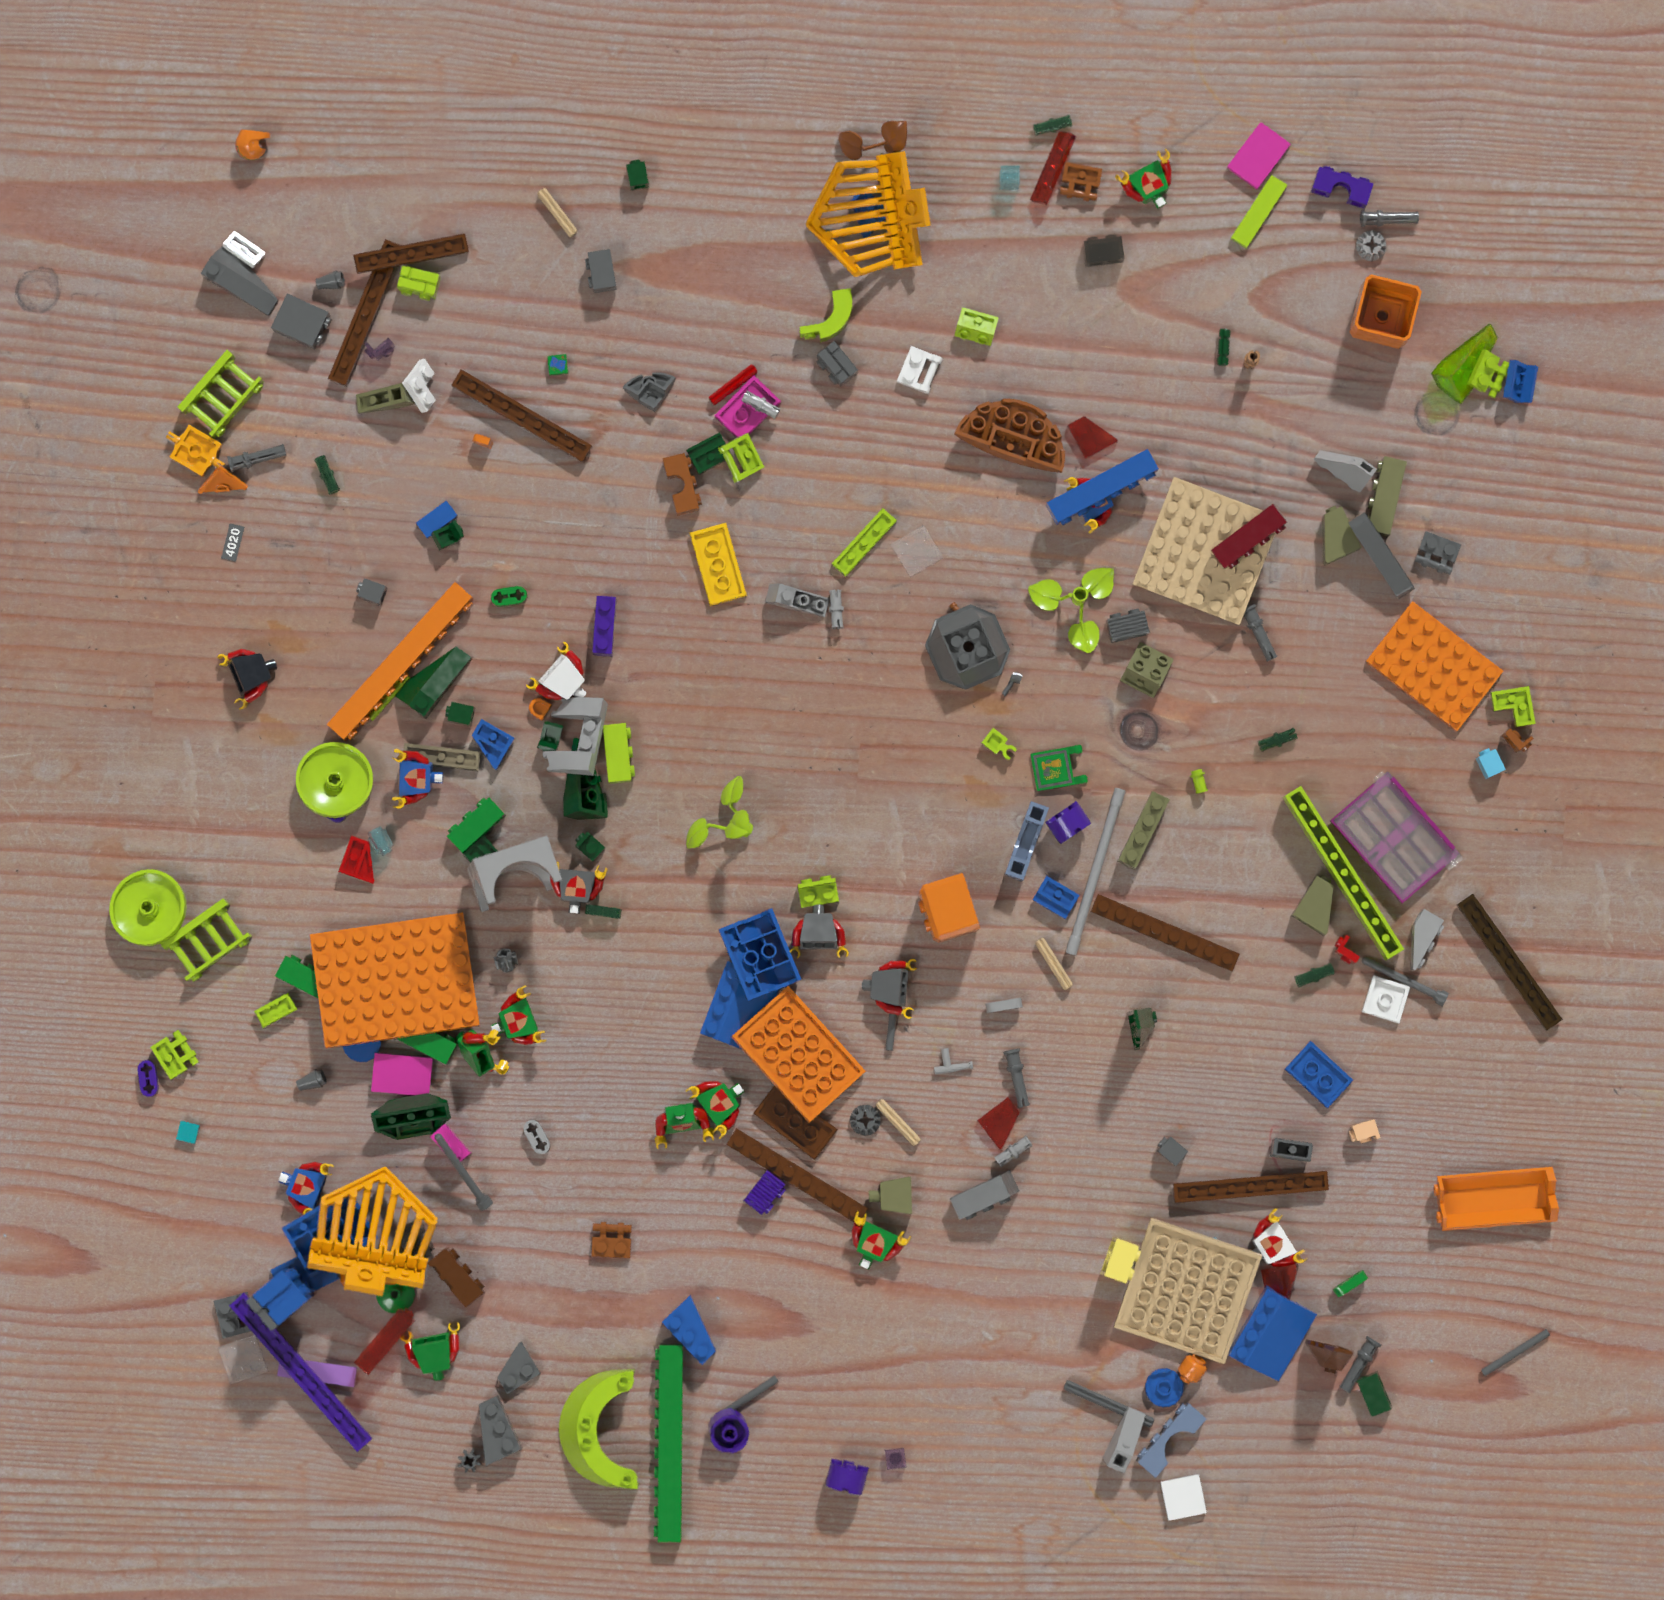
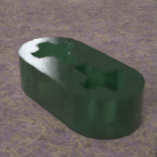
[585,904,622,919]

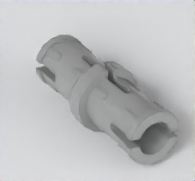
[741,390,781,419]
[829,589,844,629]
[994,1136,1033,1167]

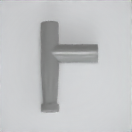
[934,1048,973,1075]

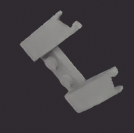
[543,697,608,776]

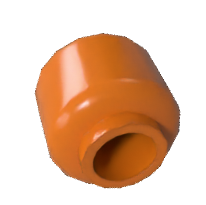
[1178,1354,1207,1384]

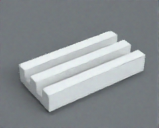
[223,231,265,268]

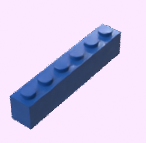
[1046,449,1159,526]

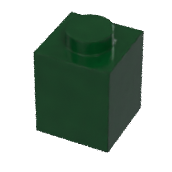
[626,160,649,191]
[445,702,475,727]

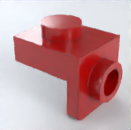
[1334,935,1360,965]

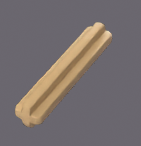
[537,188,577,237]
[1035,938,1073,990]
[876,1099,921,1146]

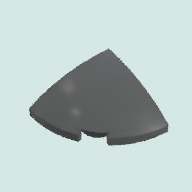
[623,372,676,412]

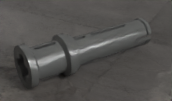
[1360,210,1419,227]
[227,444,287,473]
[1244,604,1278,662]
[1003,1048,1030,1108]
[1339,1336,1382,1393]

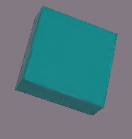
[176,1121,200,1144]

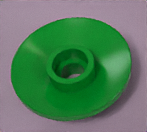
[376,1284,415,1314]

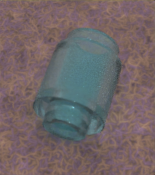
[368,826,394,856]

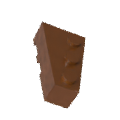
[427,1247,485,1308]

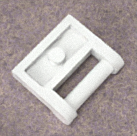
[897,346,943,394]

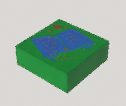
[547,354,568,376]

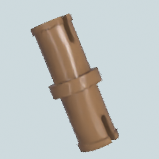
[1244,350,1260,369]

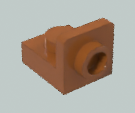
[1501,728,1534,753]

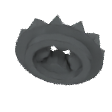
[850,1105,881,1136]

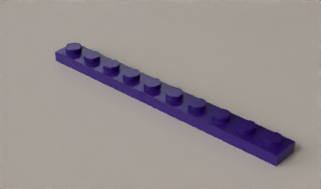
[229,1292,372,1452]

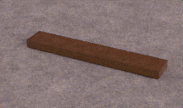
[353,233,469,274]

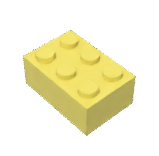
[1100,1237,1141,1283]

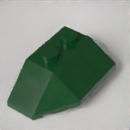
[371,1093,451,1140]

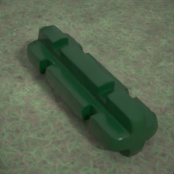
[1217,328,1230,366]

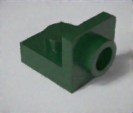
[575,831,605,862]

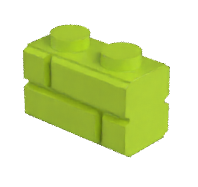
[397,266,441,301]

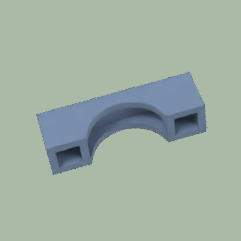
[1004,801,1049,881]
[1137,1402,1206,1478]

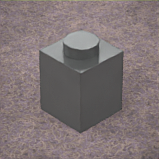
[356,578,388,606]
[1157,1136,1189,1166]

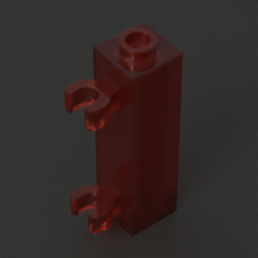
[354,1308,416,1375]

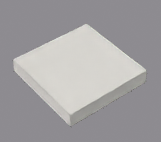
[1362,975,1410,1024]
[1160,1474,1207,1521]

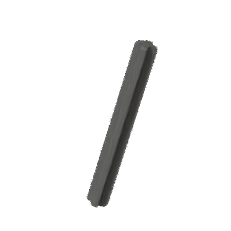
[1063,1380,1154,1428]

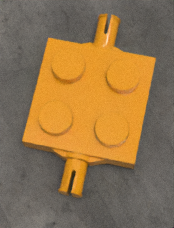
[166,425,226,477]

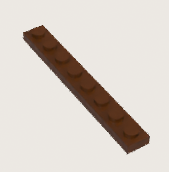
[328,239,401,386]
[451,369,592,463]
[1090,894,1240,972]
[726,1128,868,1222]
[1173,1171,1329,1203]

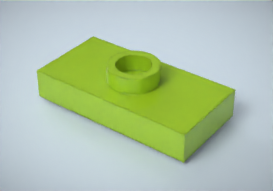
[254,993,298,1028]

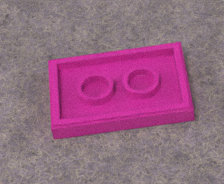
[1227,122,1291,190]
[714,375,781,438]
[371,1053,433,1095]

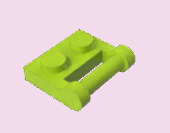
[718,433,764,483]

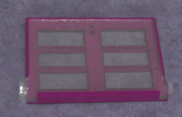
[1330,771,1464,904]

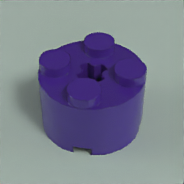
[1045,801,1091,844]
[708,1408,749,1453]
[825,1458,869,1495]

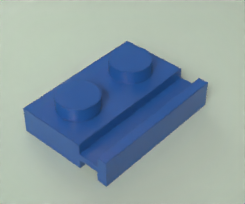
[1032,876,1080,919]

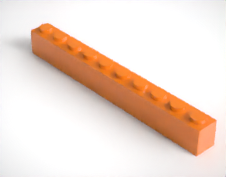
[327,582,474,741]

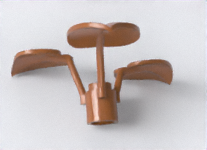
[838,121,907,185]

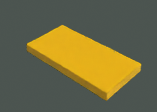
[690,523,747,606]

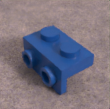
[1503,360,1538,403]

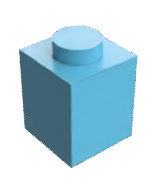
[1476,748,1506,779]

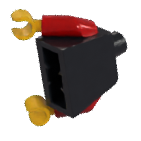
[217,649,277,710]

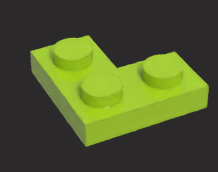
[1490,686,1536,727]

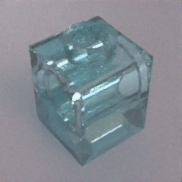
[1000,166,1020,190]

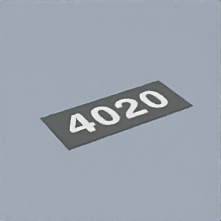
[221,524,244,562]

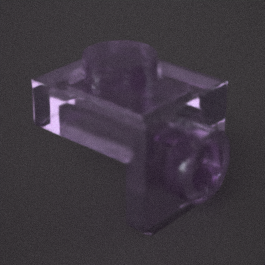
[364,338,395,361]

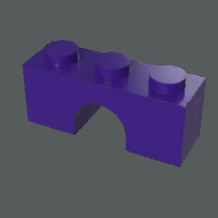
[1311,166,1374,209]
[592,596,617,657]

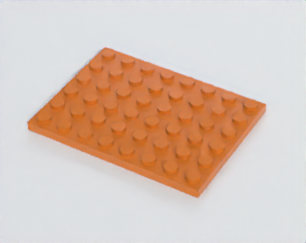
[310,912,480,1049]

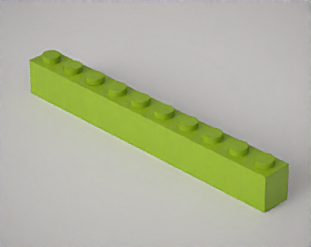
[1282,786,1404,960]

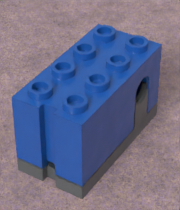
[246,1266,314,1331]

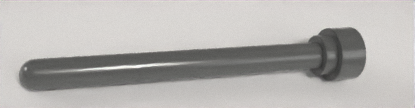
[1362,957,1449,1007]
[435,1134,493,1211]

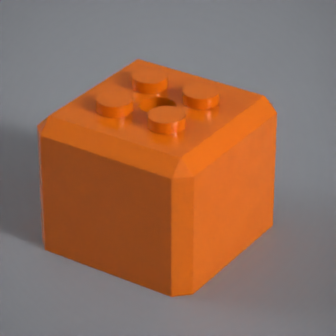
[1349,274,1422,349]
[918,873,980,943]

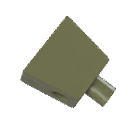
[869,1177,912,1214]

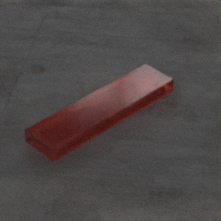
[1030,131,1076,205]

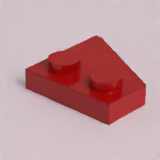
[338,835,374,884]

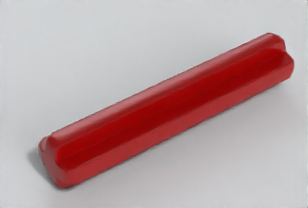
[709,364,758,405]

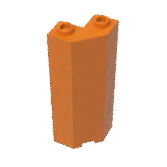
[1433,1167,1559,1231]

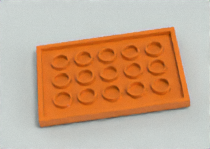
[1365,601,1503,732]
[731,986,866,1123]

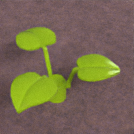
[1028,568,1114,653]
[686,776,753,849]

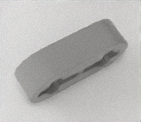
[985,998,1023,1013]
[523,1120,550,1154]

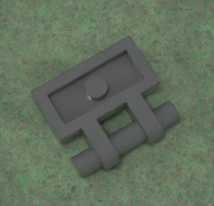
[1414,531,1461,575]

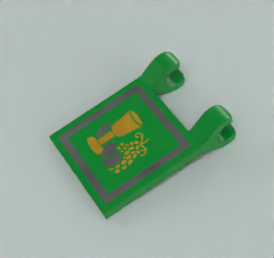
[1031,745,1088,792]

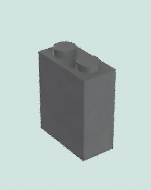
[271,294,332,350]

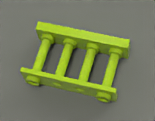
[177,350,264,439]
[160,898,252,982]

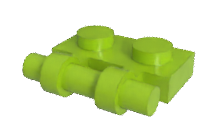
[1467,350,1509,398]
[150,1030,199,1080]

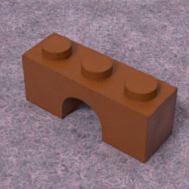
[662,453,702,516]

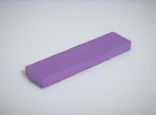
[277,1360,357,1387]

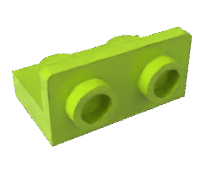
[955,307,999,346]
[797,875,839,908]

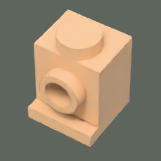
[1349,1119,1380,1143]

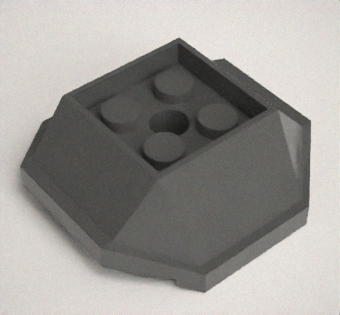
[925,604,1010,690]

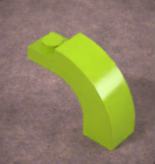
[799,288,852,342]

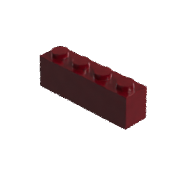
[1211,504,1288,569]

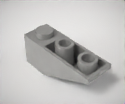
[1313,450,1377,493]
[765,583,829,617]
[1410,909,1444,971]
[1103,1407,1146,1473]

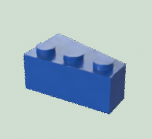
[662,1295,716,1365]

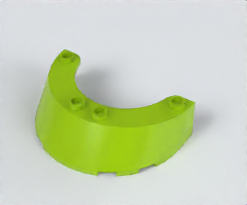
[559,1369,639,1489]

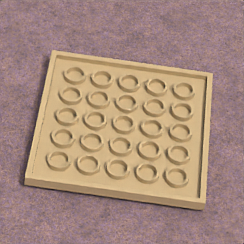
[1133,477,1276,625]
[1114,1218,1262,1364]

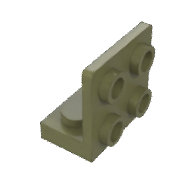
[1120,642,1173,698]

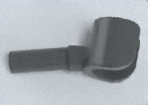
[1002,672,1022,696]

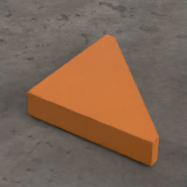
[198,465,248,494]

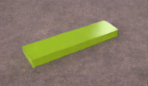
[1231,175,1287,249]
[831,508,897,577]

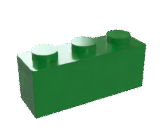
[447,797,506,853]

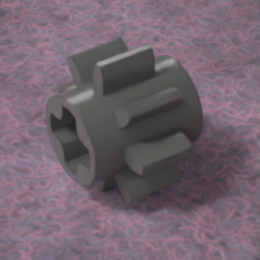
[494,948,518,972]
[458,1449,482,1473]

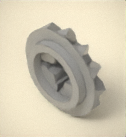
[1356,230,1387,261]

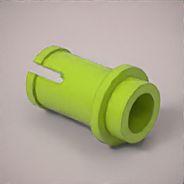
[1190,769,1208,794]

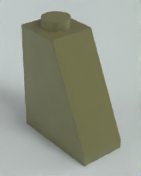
[1322,506,1361,566]
[1291,875,1334,936]

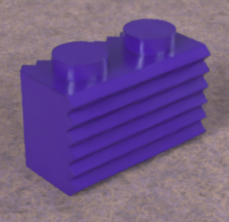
[743,1170,786,1215]

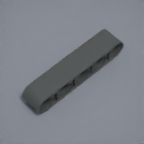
[1348,512,1415,599]

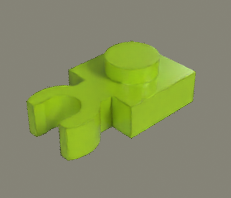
[981,728,1017,760]

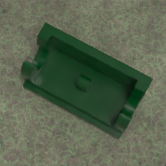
[1357,1371,1392,1417]

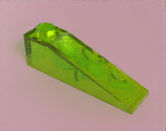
[1431,324,1498,404]

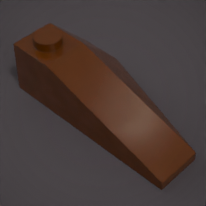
[1305,1339,1354,1374]

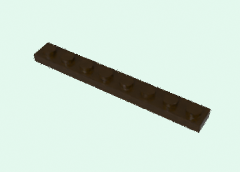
[1456,894,1563,1031]

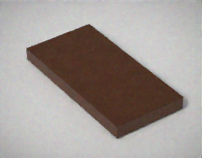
[753,1085,838,1160]

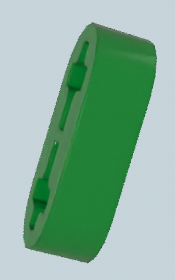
[491,586,527,607]
[1332,1270,1368,1298]

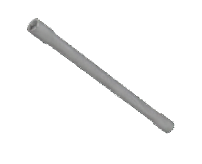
[1065,788,1126,956]

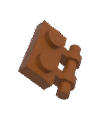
[1059,162,1103,202]
[591,1222,632,1258]

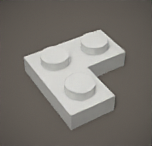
[402,359,435,413]

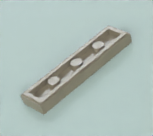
[404,743,481,771]

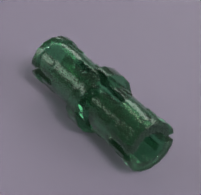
[1033,115,1072,136]
[314,455,340,495]
[1257,728,1298,752]
[1294,963,1335,988]

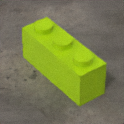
[603,723,635,784]

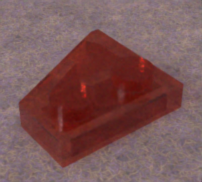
[1067,416,1118,459]
[977,1097,1020,1150]
[1261,1264,1299,1300]

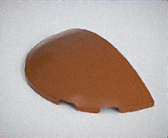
[954,399,1065,473]

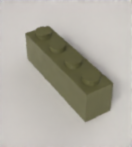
[1368,456,1407,538]
[1117,791,1170,870]

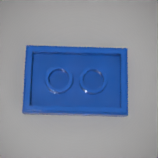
[1284,1041,1353,1108]
[270,1256,340,1292]

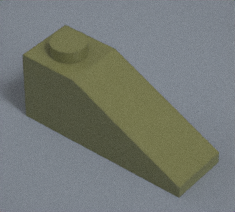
[356,383,415,414]

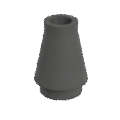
[315,270,345,290]
[296,1069,327,1091]

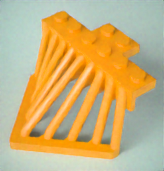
[806,151,931,277]
[307,1167,438,1296]

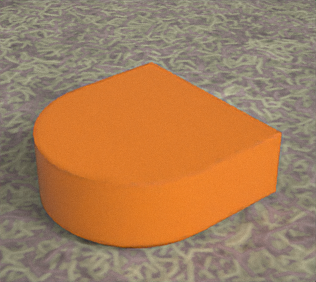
[472,434,493,449]
[529,698,552,721]

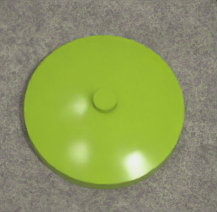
[296,742,373,818]
[109,869,187,946]

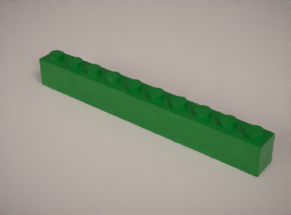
[275,955,458,1065]
[654,1344,683,1542]

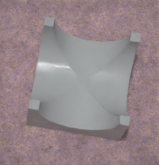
[467,836,562,913]

